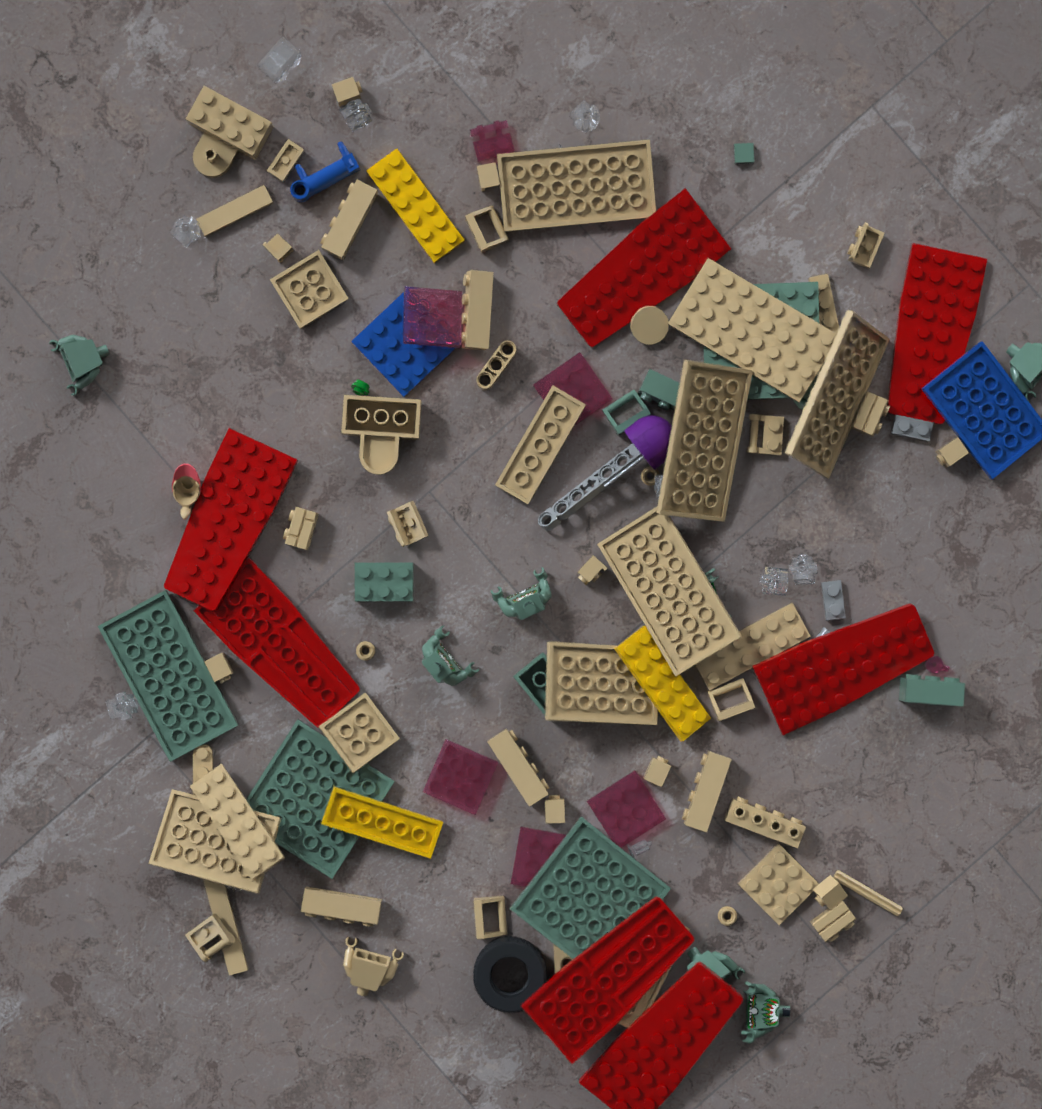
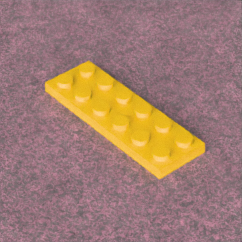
[366,148,465,264]
[614,626,711,742]
[321,786,443,859]

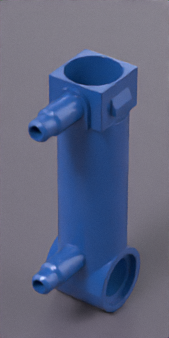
[290,141,360,203]

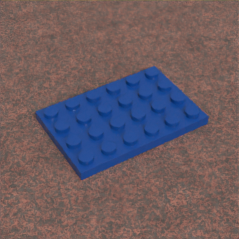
[921,341,1042,479]

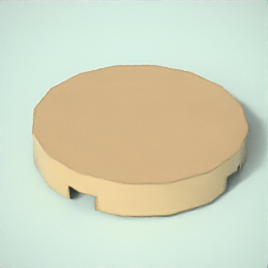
[630,306,669,345]

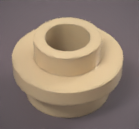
[641,466,660,486]
[356,641,375,660]
[718,906,737,926]

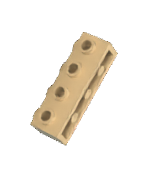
[321,179,378,260]
[460,270,494,350]
[487,728,549,807]
[682,751,731,832]
[724,796,806,848]
[301,886,382,927]

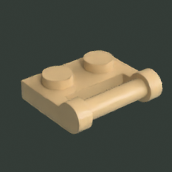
[747,414,784,455]
[185,913,235,962]

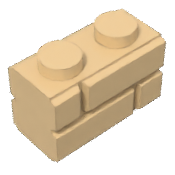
[851,392,890,437]
[283,507,319,550]
[810,901,856,942]

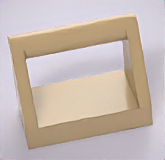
[465,205,509,253]
[707,678,755,721]
[474,896,508,939]

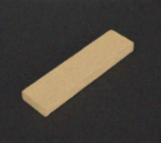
[196,185,273,237]

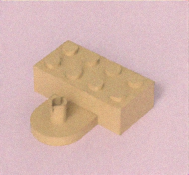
[186,86,274,178]
[341,395,422,475]

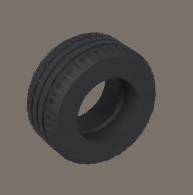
[473,936,547,1013]

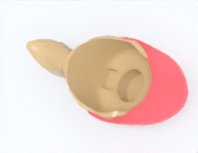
[172,463,201,520]

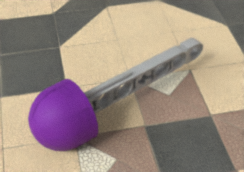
[538,415,672,531]

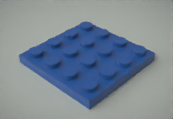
[351,289,459,397]

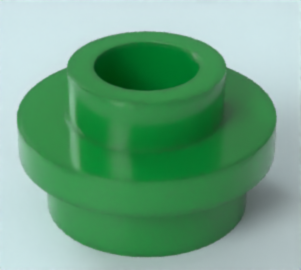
[351,380,370,396]

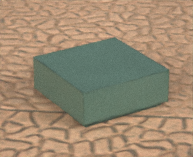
[734,143,754,164]

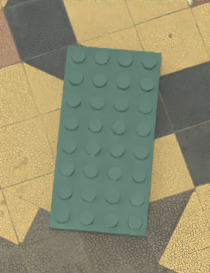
[98,590,238,762]

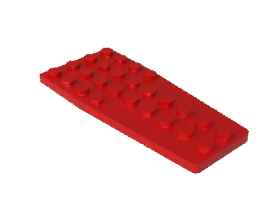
[557,188,731,347]
[887,243,988,424]
[164,428,298,611]
[193,558,360,728]
[752,603,934,735]
[521,897,694,1064]
[579,962,743,1109]

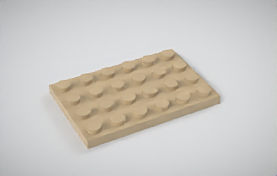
[545,642,658,725]
[148,789,281,894]

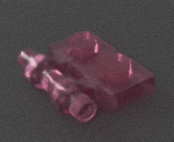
[470,120,515,162]

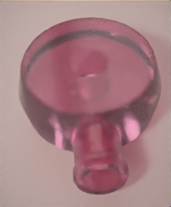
[925,656,950,674]

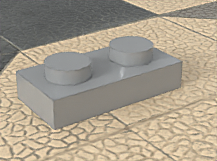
[891,415,933,442]
[821,580,846,620]

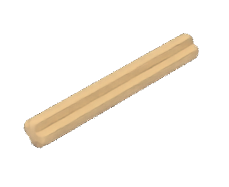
[833,870,903,916]

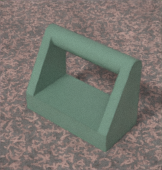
[602,390,651,435]

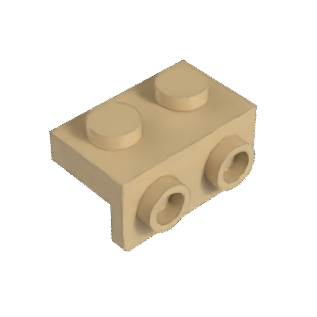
[847,222,884,269]
[387,501,429,547]

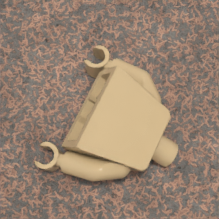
[343,937,404,996]

